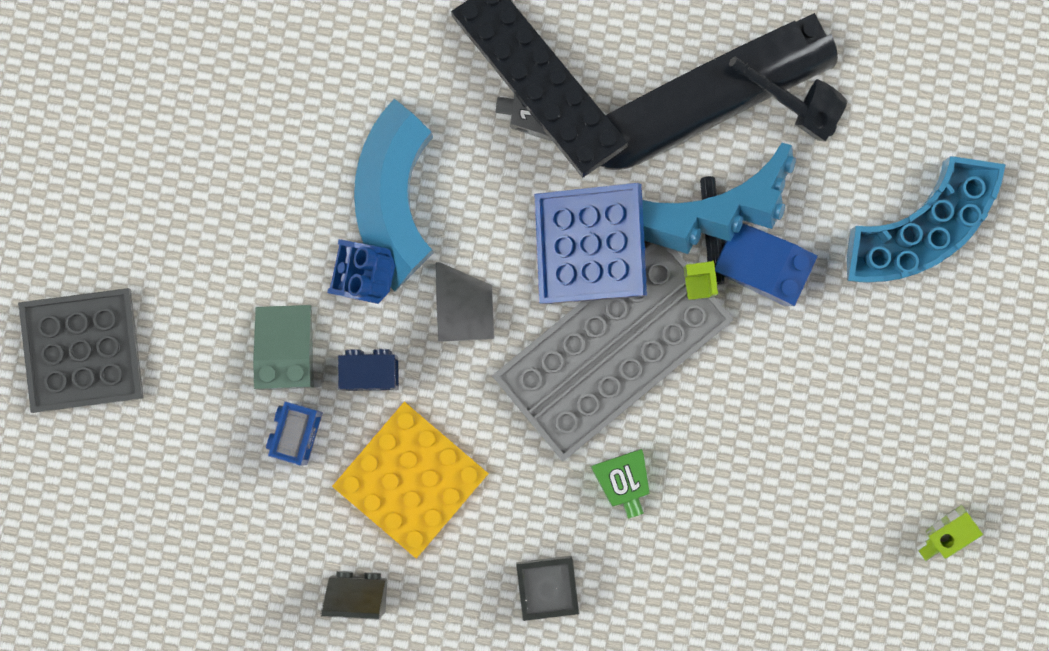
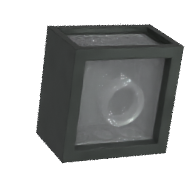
[516,556,579,621]

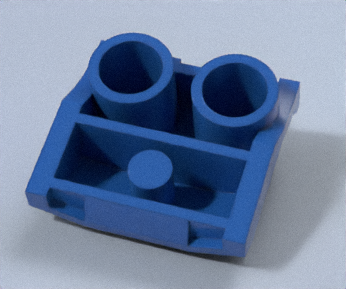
[327,239,395,304]

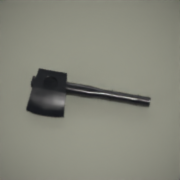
[729,56,848,141]

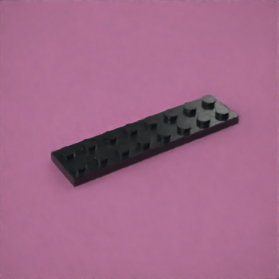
[451,0,628,178]

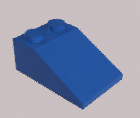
[715,223,818,306]

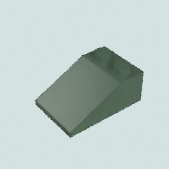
[253,305,314,390]

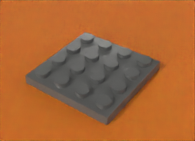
[18,288,144,413]

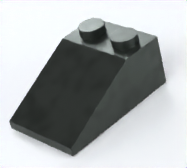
[321,571,387,620]

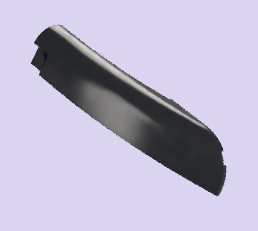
[601,13,838,170]

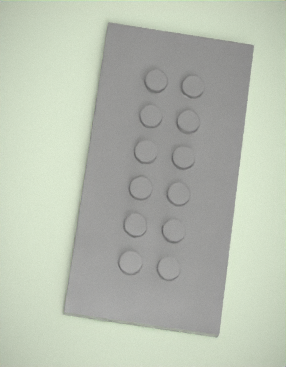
[492,243,734,462]

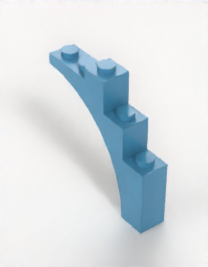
[643,143,796,254]

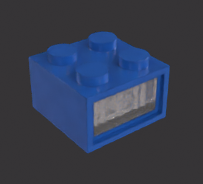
[266,401,323,466]

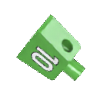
[591,449,650,519]

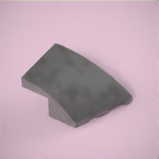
[436,262,494,342]

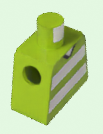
[916,505,983,561]

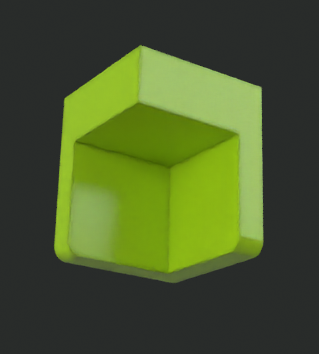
[683,261,718,300]

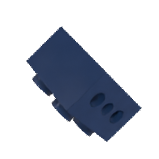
[338,349,399,391]

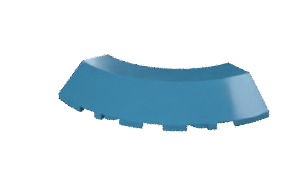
[354,99,433,292]
[847,156,1006,283]

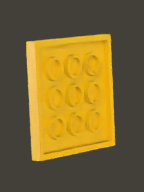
[332,401,489,559]

